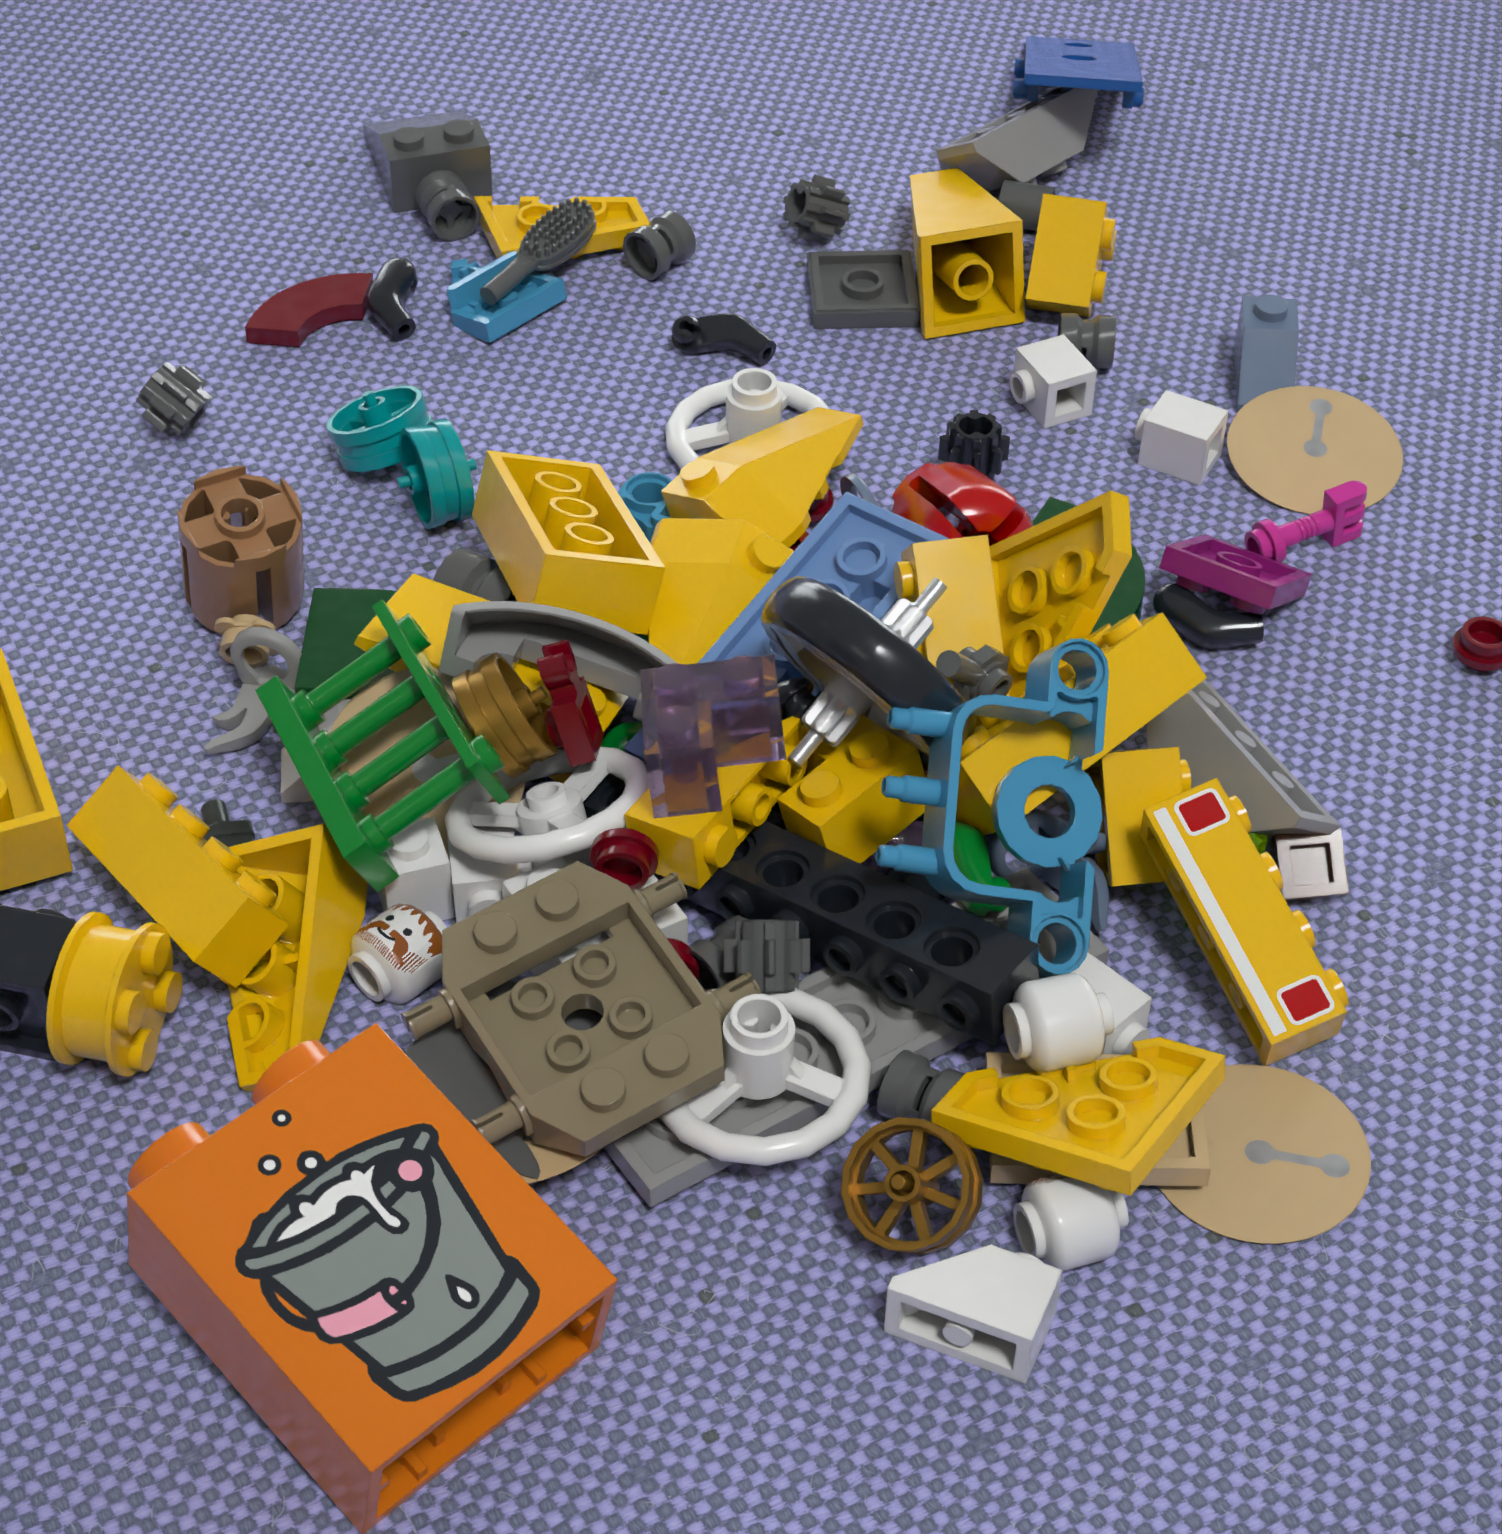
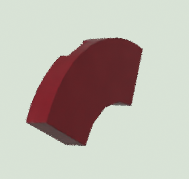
[245,273,374,347]

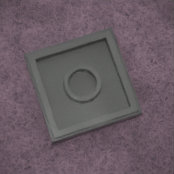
[807,250,920,329]

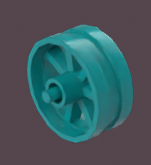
[326,385,433,472]
[396,418,477,530]

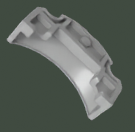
[438,601,705,758]

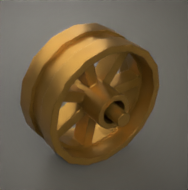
[452,652,558,779]
[841,1117,983,1254]

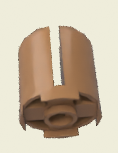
[177,466,305,633]

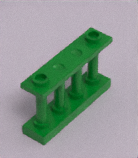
[255,599,510,892]

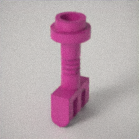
[1244,480,1367,562]

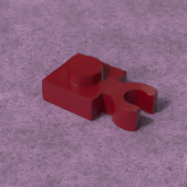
[536,639,604,767]

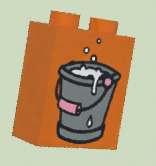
[127,1023,618,1534]

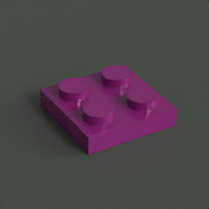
[1159,534,1312,614]

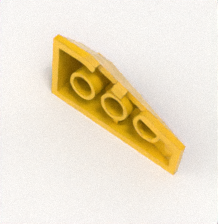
[661,407,864,548]
[642,518,794,724]

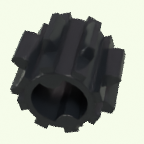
[938,410,1010,480]

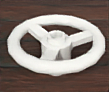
[665,368,830,469]
[444,747,653,869]
[659,988,872,1166]

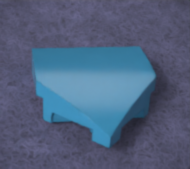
[447,251,567,343]

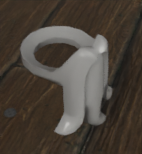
[204,627,302,754]

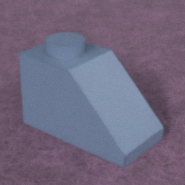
[1234,295,1299,413]

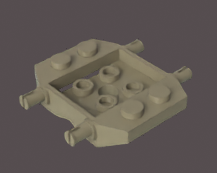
[401,861,762,1156]

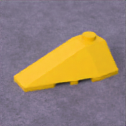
[219,823,368,1092]

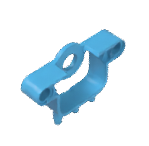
[875,638,1109,978]

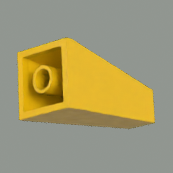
[910,168,1025,339]

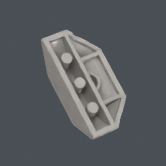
[936,86,1098,191]
[1147,679,1341,843]

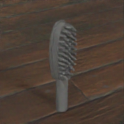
[480,198,596,305]

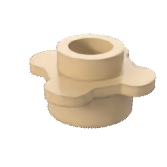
[214,614,278,667]

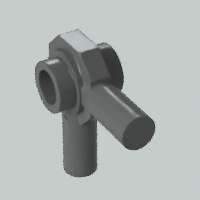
[936,645,1013,702]

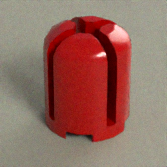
[891,462,1033,546]

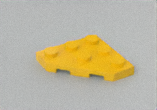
[989,490,1132,697]
[931,1037,1225,1196]

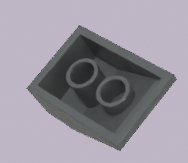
[363,111,493,213]

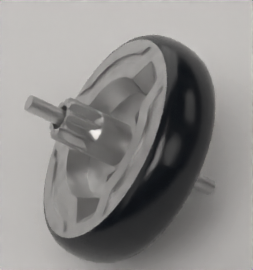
[761,576,976,767]

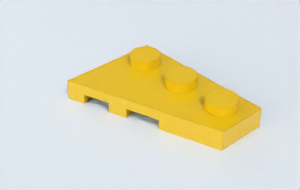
[474,196,650,259]

